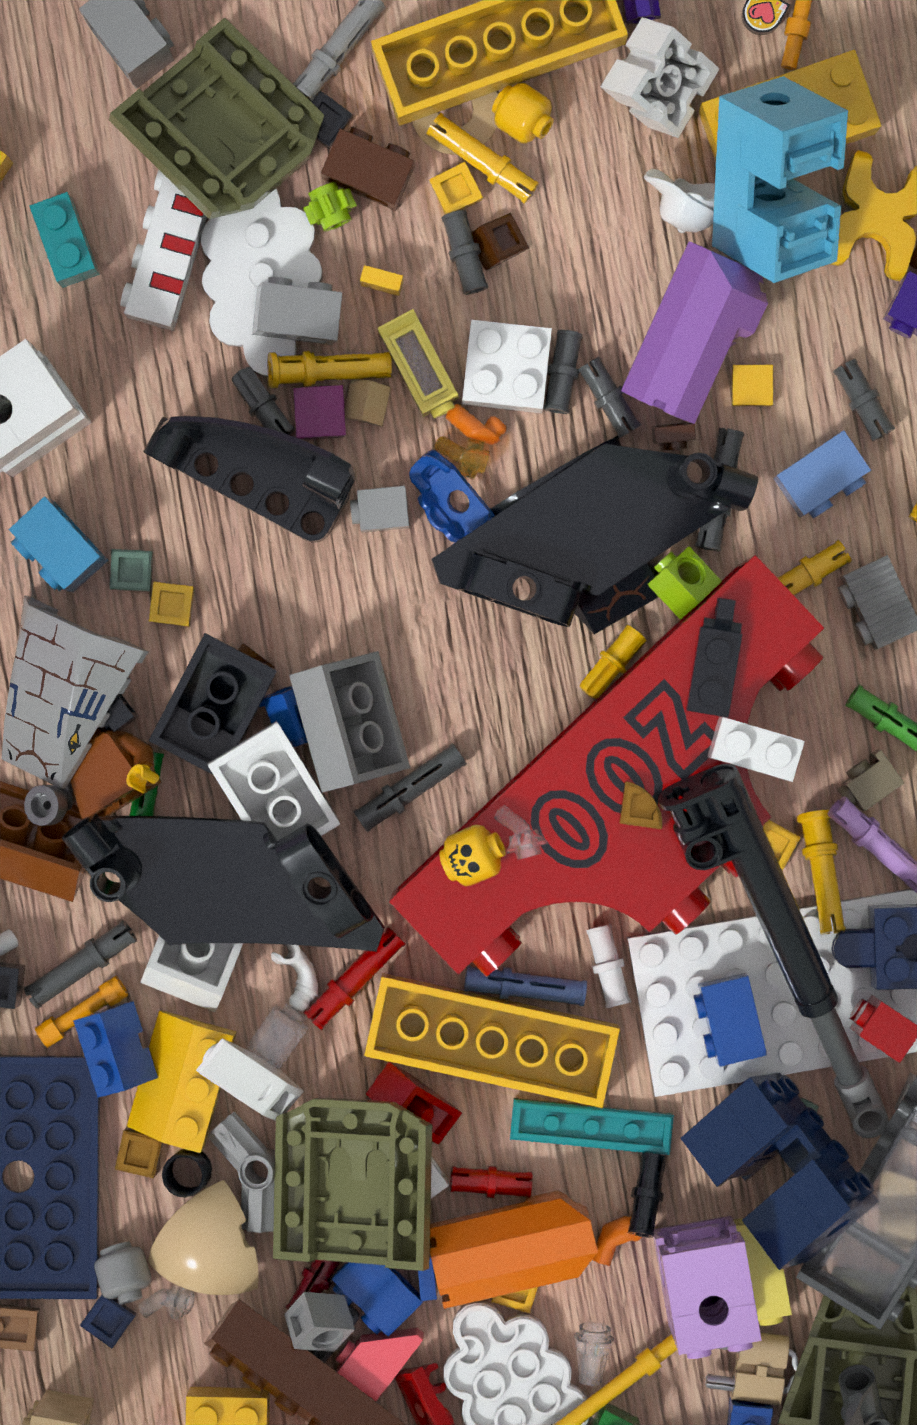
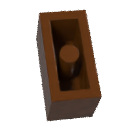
[321,127,415,211]

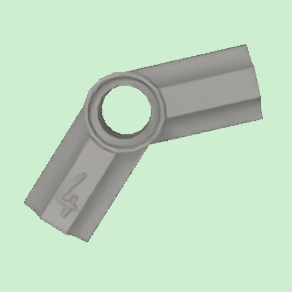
[207,1112,275,1233]

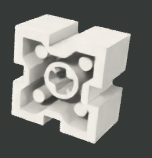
[600,17,719,138]

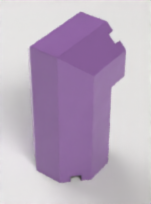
[621,241,768,424]

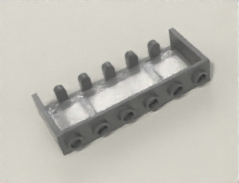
[796,1076,917,1330]

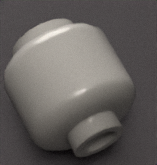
[94,1241,152,1305]

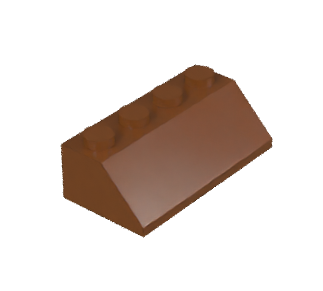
[0,781,86,902]

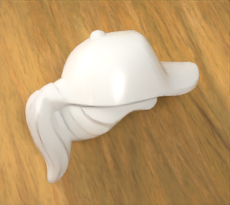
[644,169,715,233]

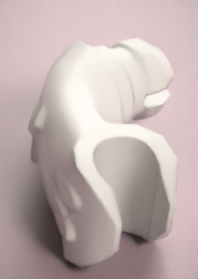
[271,945,318,1011]

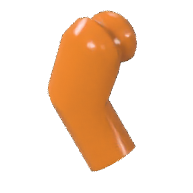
[446,403,507,445]
[592,1216,642,1266]

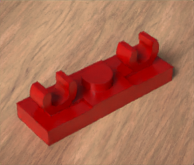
[395,1363,455,1425]

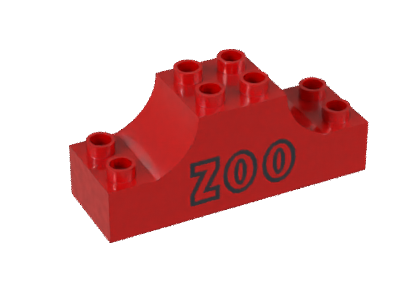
[389,555,824,977]

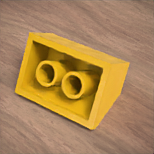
[127,1010,237,1153]

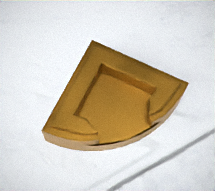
[619,781,662,829]

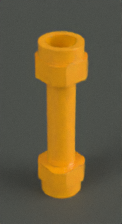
[35,975,129,1048]

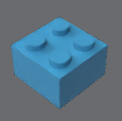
[8,496,109,593]

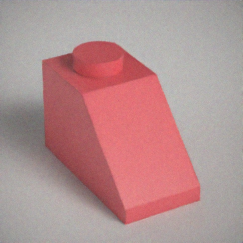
[335,1328,424,1401]

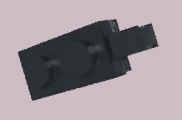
[686,598,742,718]

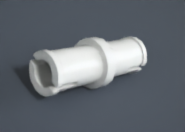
[586,924,631,1008]

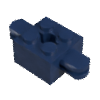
[831,904,917,990]

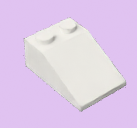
[207,721,340,841]
[140,936,243,1012]

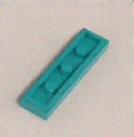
[510,1098,674,1155]

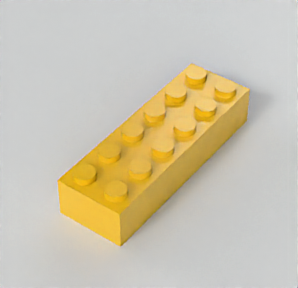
[371,0,628,126]
[364,973,620,1108]

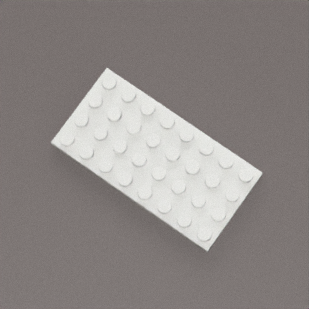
[627,889,917,1097]

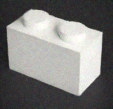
[707,717,805,782]

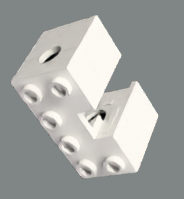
[0,339,92,477]

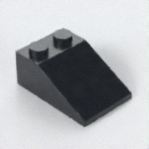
[149,633,277,775]

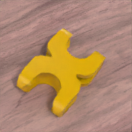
[831,150,917,281]

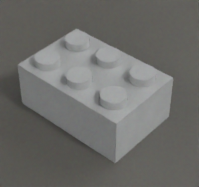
[289,651,410,793]

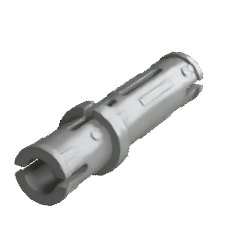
[293,0,386,102]

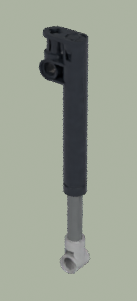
[658,764,889,1138]

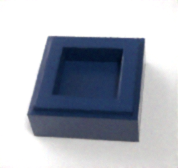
[79,1294,137,1348]

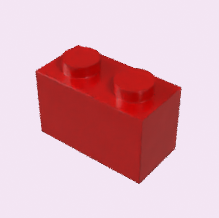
[849,994,917,1063]

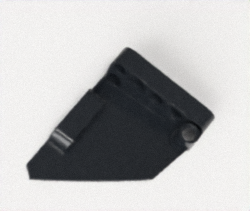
[143,416,357,543]

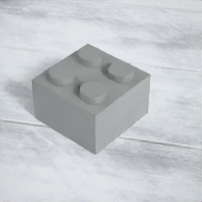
[79,0,174,89]

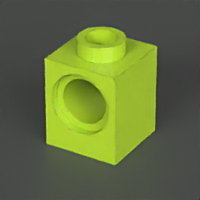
[647,546,722,620]

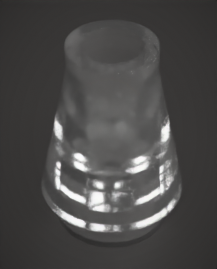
[574,1322,614,1386]

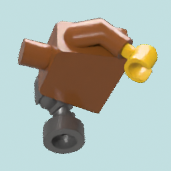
[24,727,162,826]

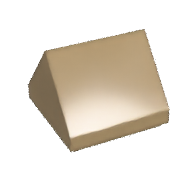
[345,379,391,426]

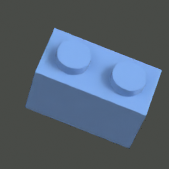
[773,430,871,519]

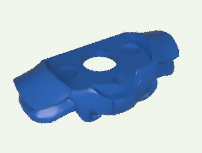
[409,449,495,543]

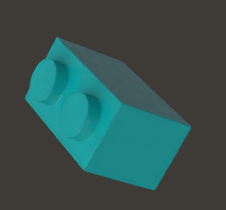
[29,192,100,288]

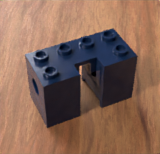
[680,1073,879,1270]

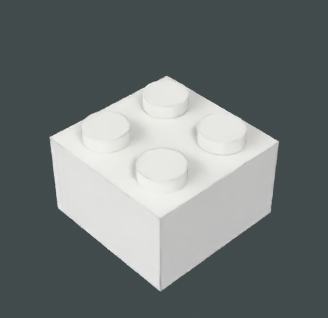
[462,320,552,413]

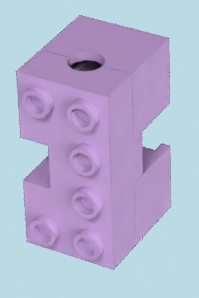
[653,1216,762,1359]

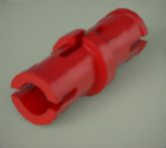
[450,1166,533,1199]

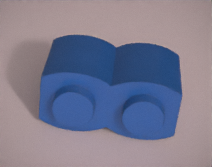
[332,1262,423,1337]

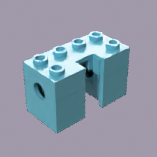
[712,76,848,283]

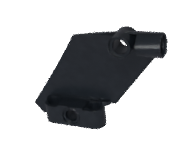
[431,444,758,627]
[62,813,385,952]

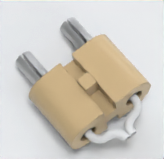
[705,1332,798,1406]

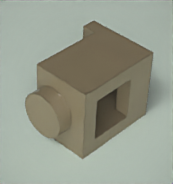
[837,750,904,811]

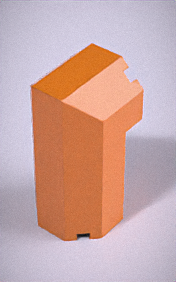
[430,1190,598,1309]

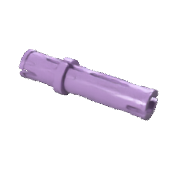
[828,796,917,893]

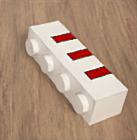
[120,170,207,331]

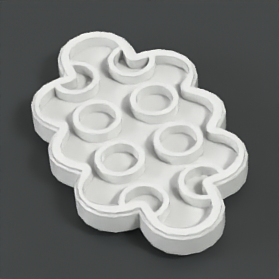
[201,189,322,377]
[444,1301,589,1425]

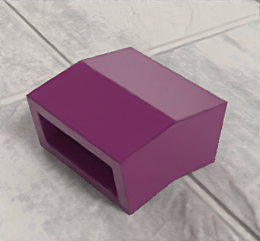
[293,385,346,440]

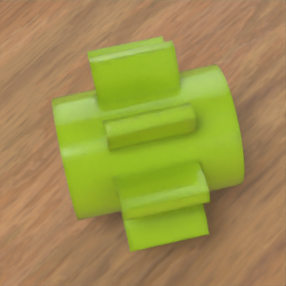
[303,182,357,232]

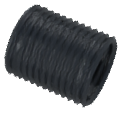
[162,1149,212,1198]

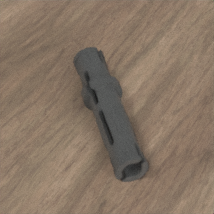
[695,428,744,551]
[353,743,467,832]
[24,920,137,1009]

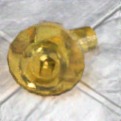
[435,436,490,479]

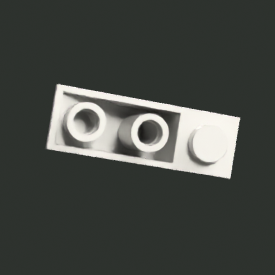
[196,1038,304,1121]

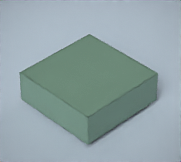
[110,549,153,592]

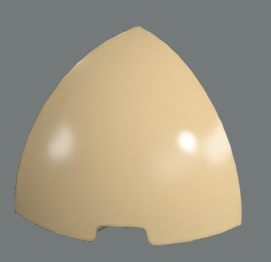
[148,1180,259,1295]

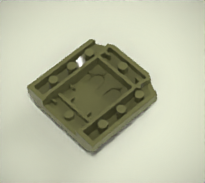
[109,18,324,219]
[273,1097,432,1271]

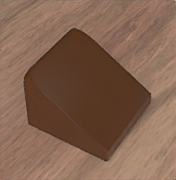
[472,213,529,270]

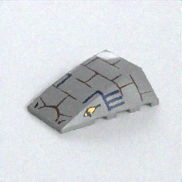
[2,596,149,789]

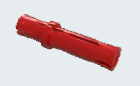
[303,926,406,1031]

